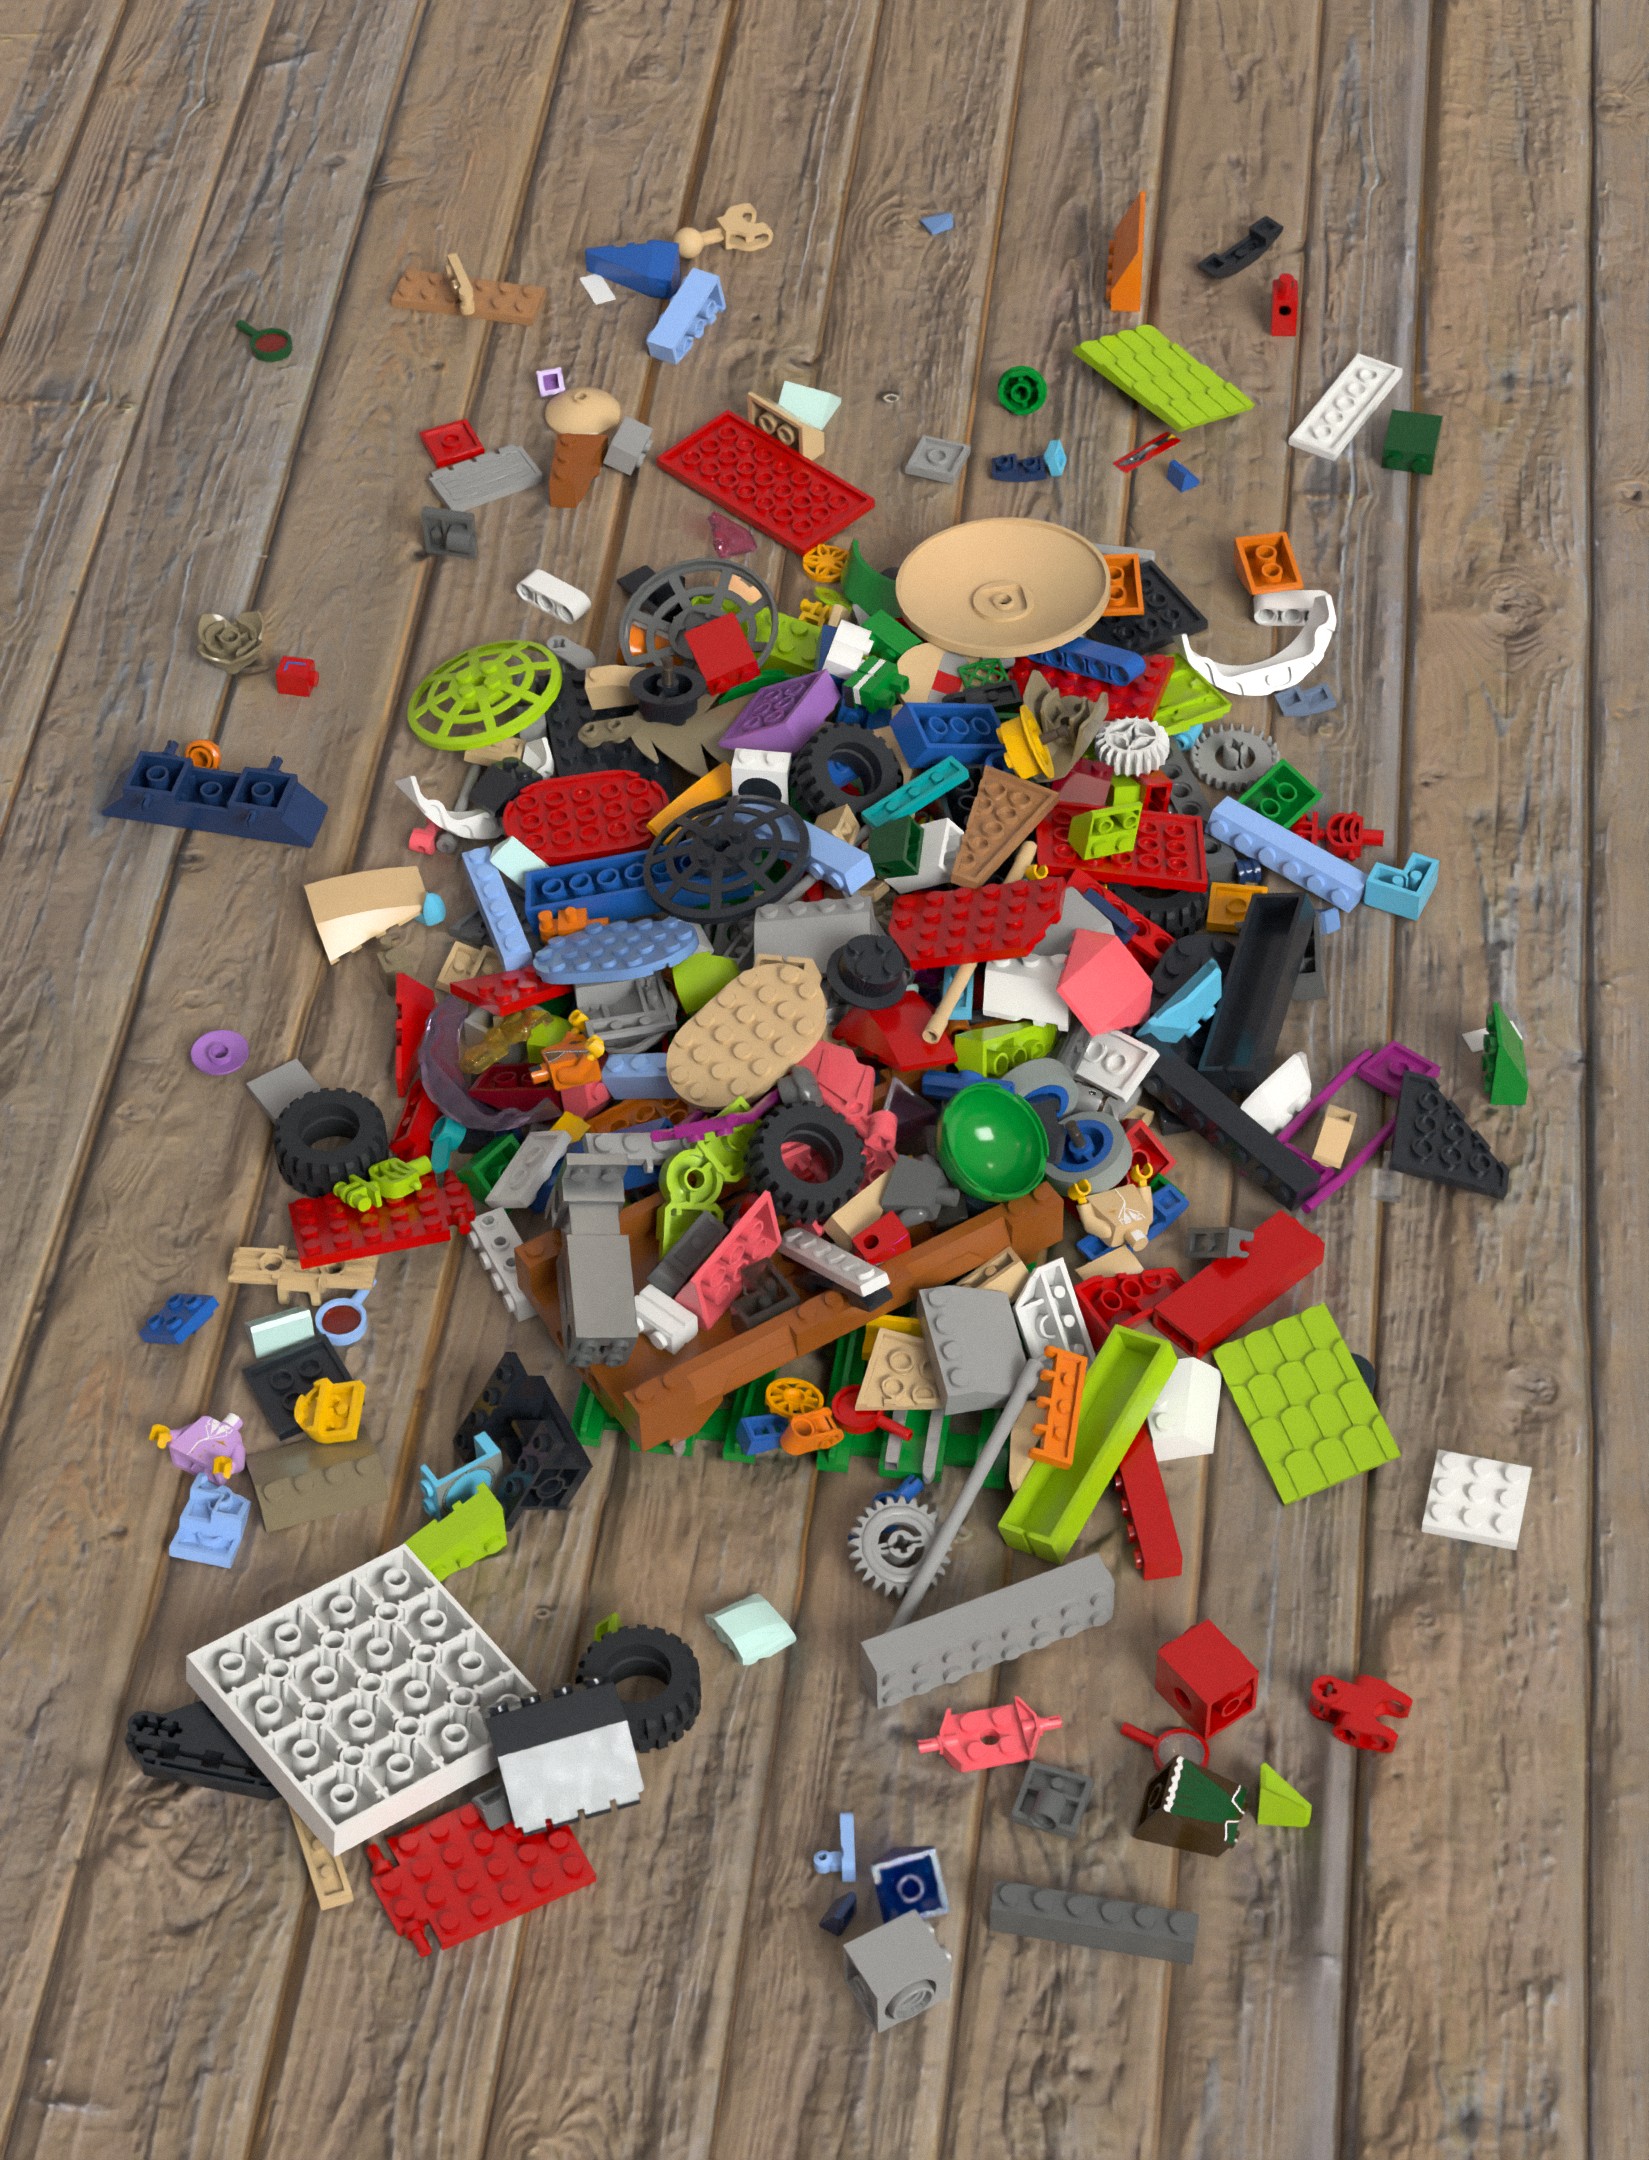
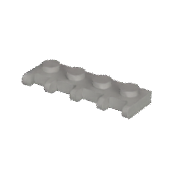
[582,1132,690,1173]

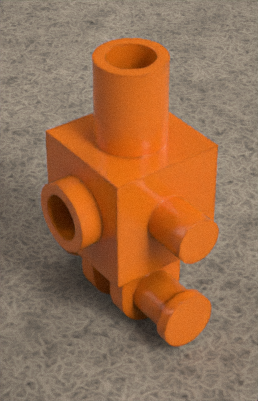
[538,907,610,947]

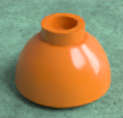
[185,739,222,770]

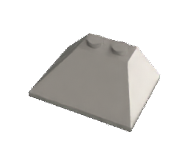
[573,970,677,1048]

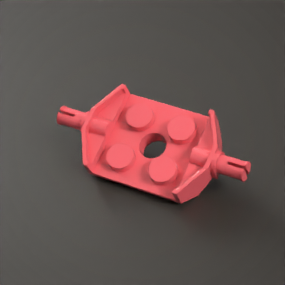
[917,1696,1062,1773]

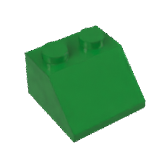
[455,1133,520,1215]

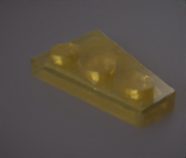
[457,1009,554,1074]

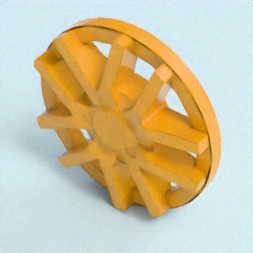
[765,1377,824,1422]

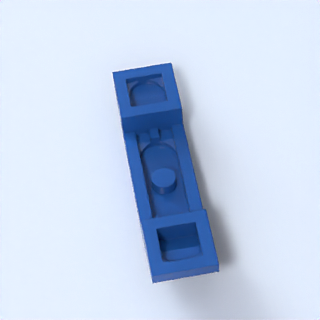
[1076,1183,1189,1262]

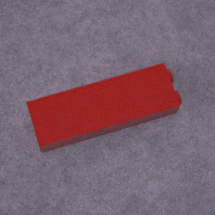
[1153,1210,1325,1360]

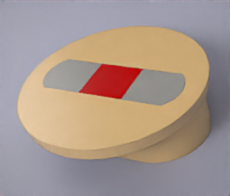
[895,643,998,706]

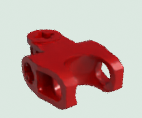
[1308,1674,1413,1753]

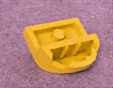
[294,1378,366,1444]

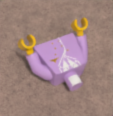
[149,1413,246,1487]

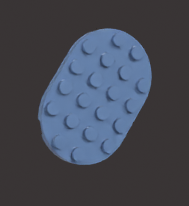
[533,917,699,984]

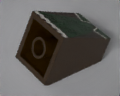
[1132,1754,1247,1858]

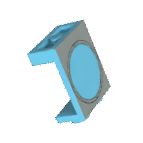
[419,1431,505,1522]

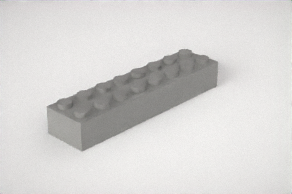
[861,1552,1115,1710]

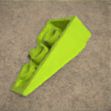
[954,1020,1057,1080]

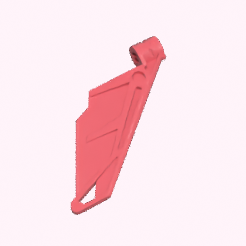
[788,1040,898,1152]

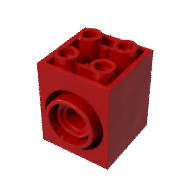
[1155,1619,1259,1741]

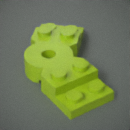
[656,1096,762,1273]

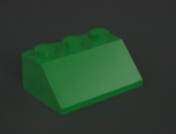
[1237,758,1323,830]

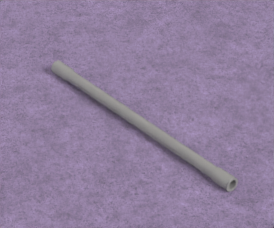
[884,1359,1045,1633]

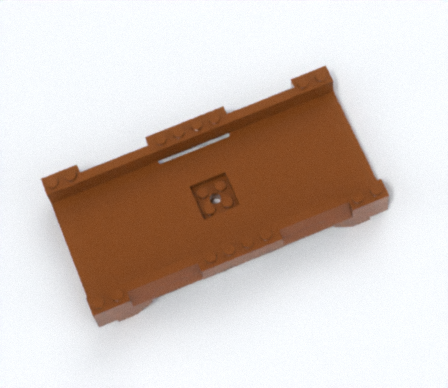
[514,1064,1064,1453]

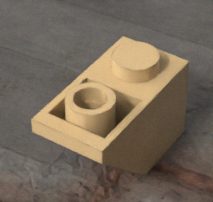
[1312,1104,1357,1169]

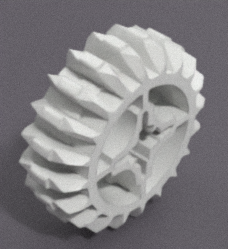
[1095,716,1169,777]

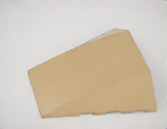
[304,866,427,965]

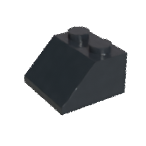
[469,756,543,818]

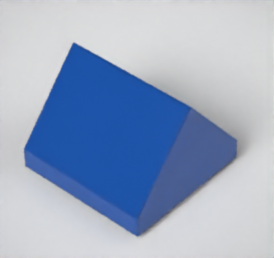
[1166,459,1200,492]

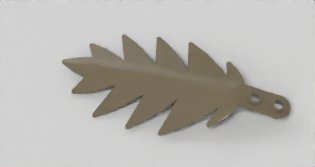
[578,692,835,778]

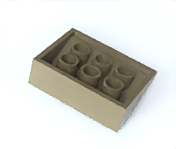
[245,1425,389,1533]

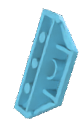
[1135,958,1221,1043]

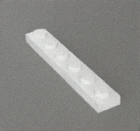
[777,1227,890,1297]

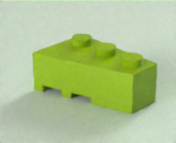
[403,1481,507,1582]

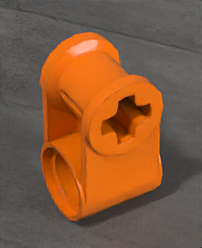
[780,1407,845,1455]

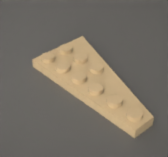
[855,1327,1050,1411]

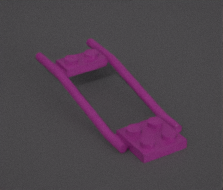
[1239,1040,1441,1214]
[650,1086,783,1143]

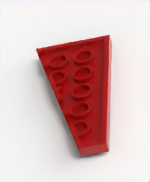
[450,965,574,1017]

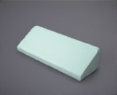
[490,836,550,890]

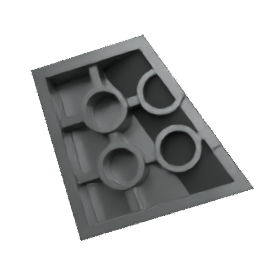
[1234,911,1327,1002]

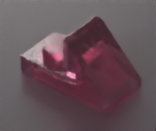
[708,511,758,558]

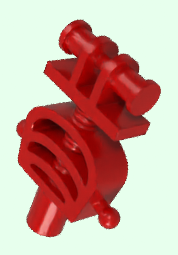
[1291,811,1384,862]

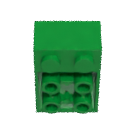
[1481,1002,1528,1105]

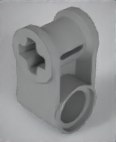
[546,635,597,673]

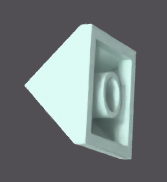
[778,381,842,431]
[244,1305,315,1360]

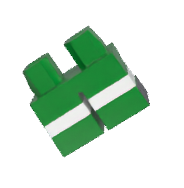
[842,656,910,714]

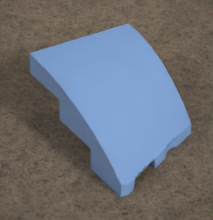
[169,1472,251,1569]

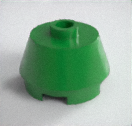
[997,366,1047,415]

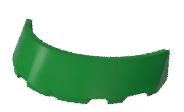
[840,539,902,619]

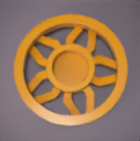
[802,544,848,583]

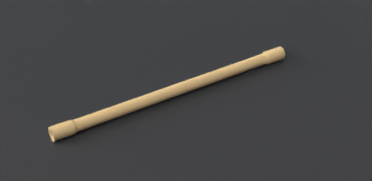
[922,841,1037,1044]

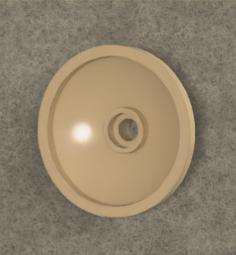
[545,387,620,435]

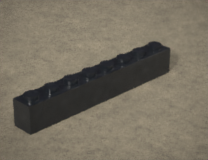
[1138,1033,1322,1212]

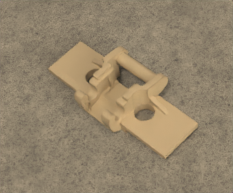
[228,1245,379,1306]

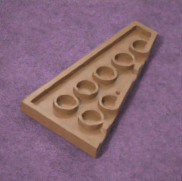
[951,764,1060,889]

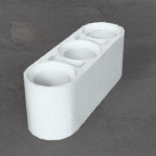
[516,569,591,624]
[1253,590,1328,626]

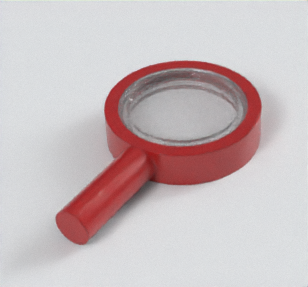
[1120,1722,1210,1772]

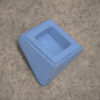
[920,212,953,235]

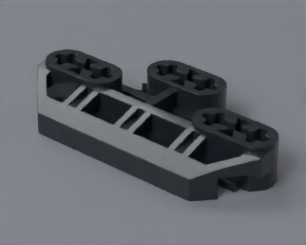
[125,1700,283,1801]

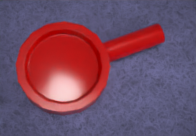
[832,1385,914,1442]

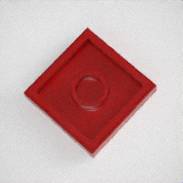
[419,418,485,469]

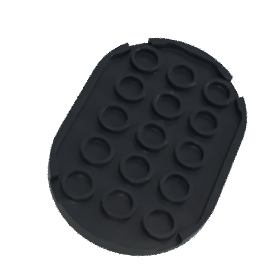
[1136,934,1236,1071]

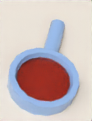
[315,1279,377,1346]

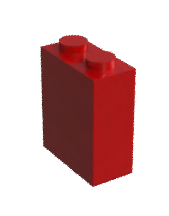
[684,612,761,696]

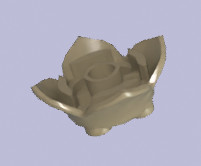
[196,610,264,674]

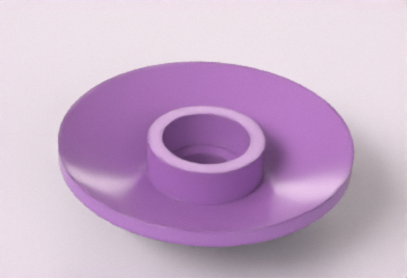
[191,1030,249,1075]

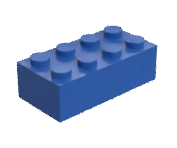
[889,702,1006,768]

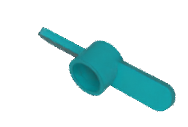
[430,1090,466,1173]

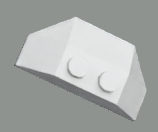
[1241,1051,1311,1137]
[1013,1257,1096,1373]

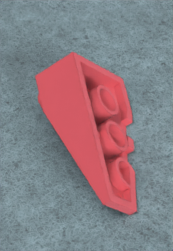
[560,1052,642,1122]

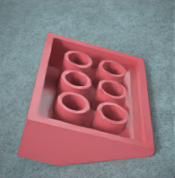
[674,1190,782,1332]

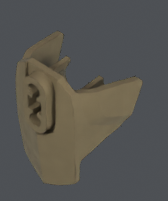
[1023,670,1109,783]

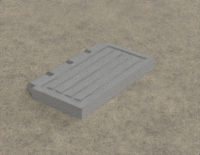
[429,444,544,512]

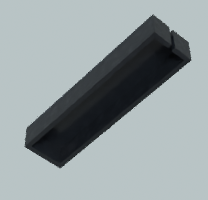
[1197,892,1316,1093]

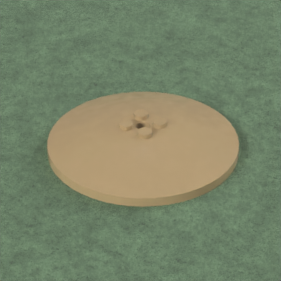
[895,517,1111,658]

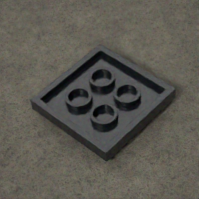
[241,1334,365,1442]

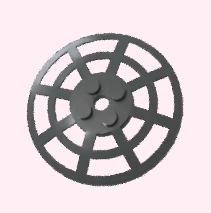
[619,558,779,695]

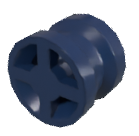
[1234,857,1261,885]

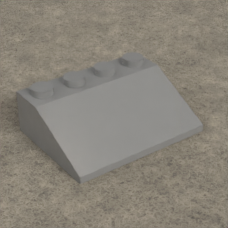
[754,896,876,978]
[916,1285,1037,1415]

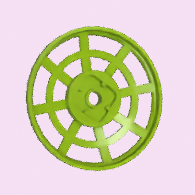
[407,640,563,751]

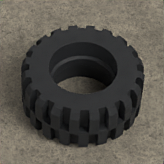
[789,722,902,829]
[1103,868,1211,940]
[273,1088,389,1198]
[743,1101,867,1224]
[575,1624,702,1754]

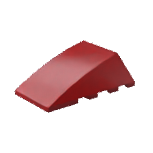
[832,990,958,1072]

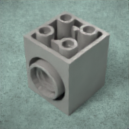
[843,1909,952,2033]

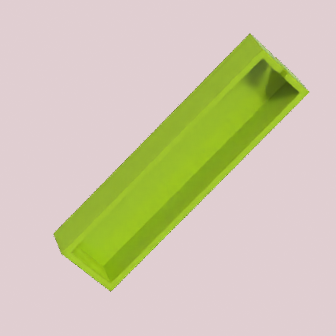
[997,1324,1178,1565]

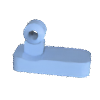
[814,1812,856,1882]

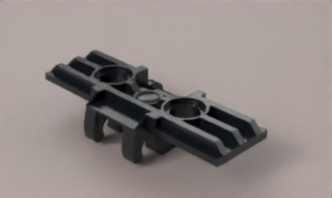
[617,565,694,623]

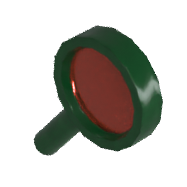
[236,320,293,362]

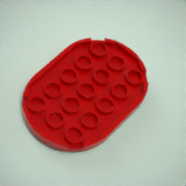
[503,770,669,866]

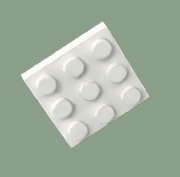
[1421,1450,1532,1550]

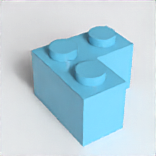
[1364,852,1440,921]

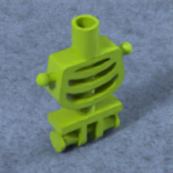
[333,1155,432,1212]

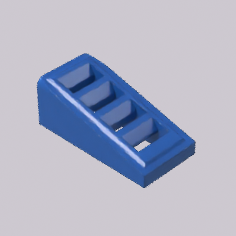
[735,1411,797,1456]

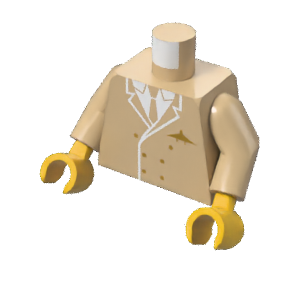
[1068,1163,1153,1251]

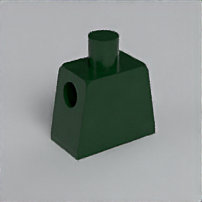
[862,815,925,879]

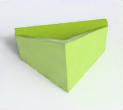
[1257,1762,1312,1827]

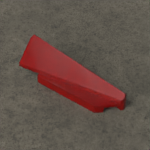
[389,1058,454,1176]

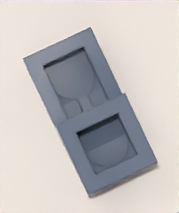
[1274,682,1337,717]

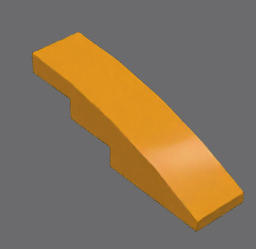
[646,761,732,846]

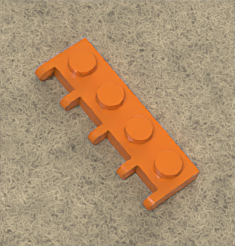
[1028,1346,1088,1470]

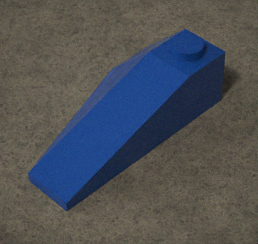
[585,240,681,300]

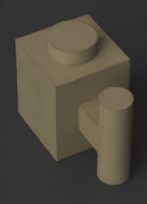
[377,936,415,996]

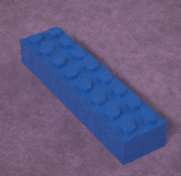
[525,841,754,935]

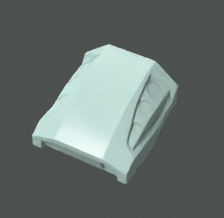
[705,1593,796,1666]

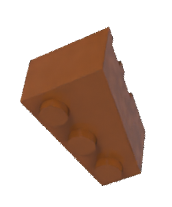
[549,433,609,508]

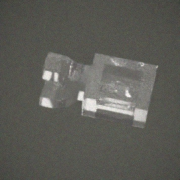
[1370,1151,1403,1203]

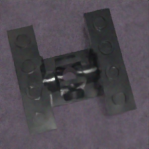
[452,1352,593,1532]

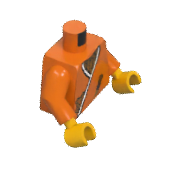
[528,1009,605,1091]

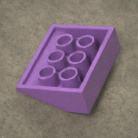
[718,669,841,757]

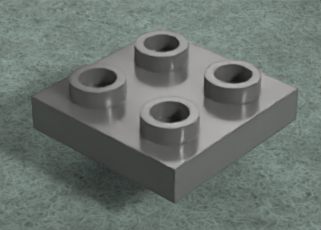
[421,506,478,560]
[1011,1761,1095,1840]

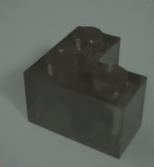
[730,1257,800,1335]

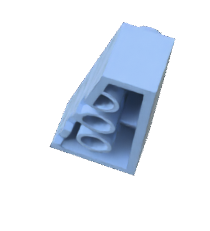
[646,268,726,365]

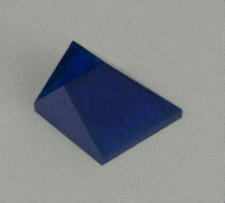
[869,1846,950,1925]

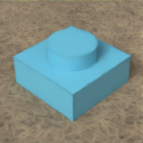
[1043,440,1067,477]

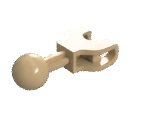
[673,203,773,259]

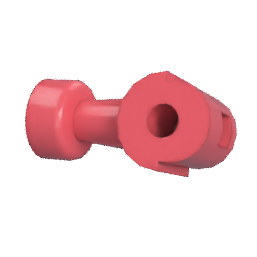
[409,817,444,855]

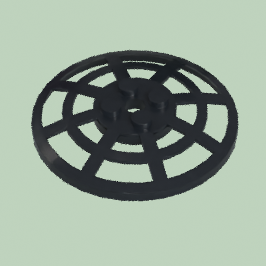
[643,795,811,924]

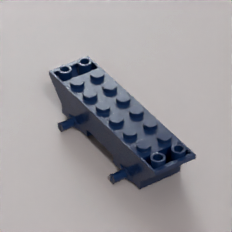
[102,740,328,848]

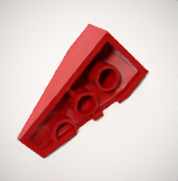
[396,973,441,1098]
[1061,1118,1177,1222]
[1073,1267,1185,1353]

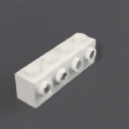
[467,1207,538,1322]

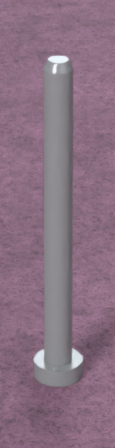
[436,763,483,854]

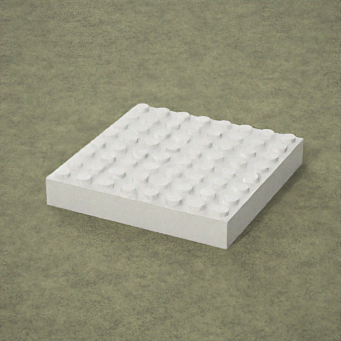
[186,1544,541,1857]

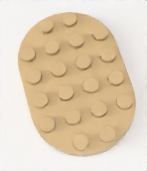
[666,963,828,1113]

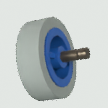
[1000,1058,1079,1122]
[1044,1111,1133,1198]

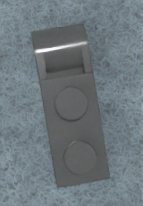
[646,1209,729,1298]

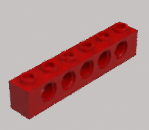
[1065,867,1177,976]

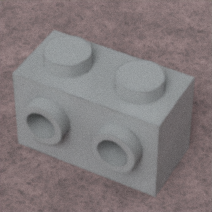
[603,416,653,476]

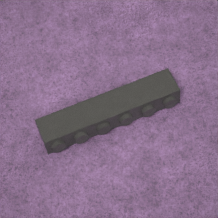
[990,1880,1199,1965]

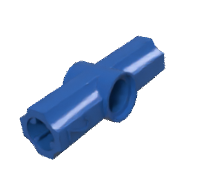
[922,1070,1015,1100]

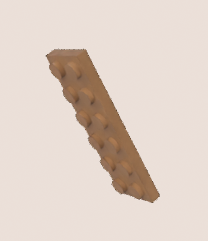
[391,269,546,326]

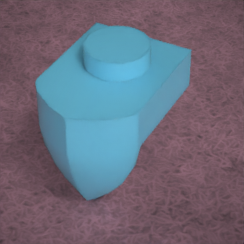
[413,892,446,926]

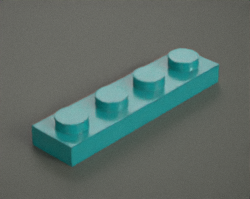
[861,755,969,830]

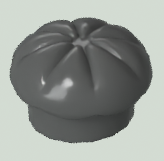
[778,1065,824,1107]

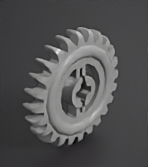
[1190,722,1280,792]
[847,1495,952,1599]

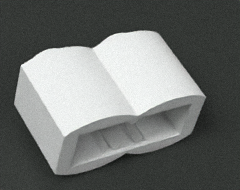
[822,619,874,680]

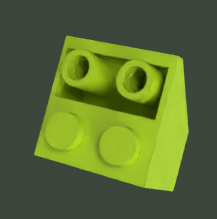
[1067,801,1143,860]

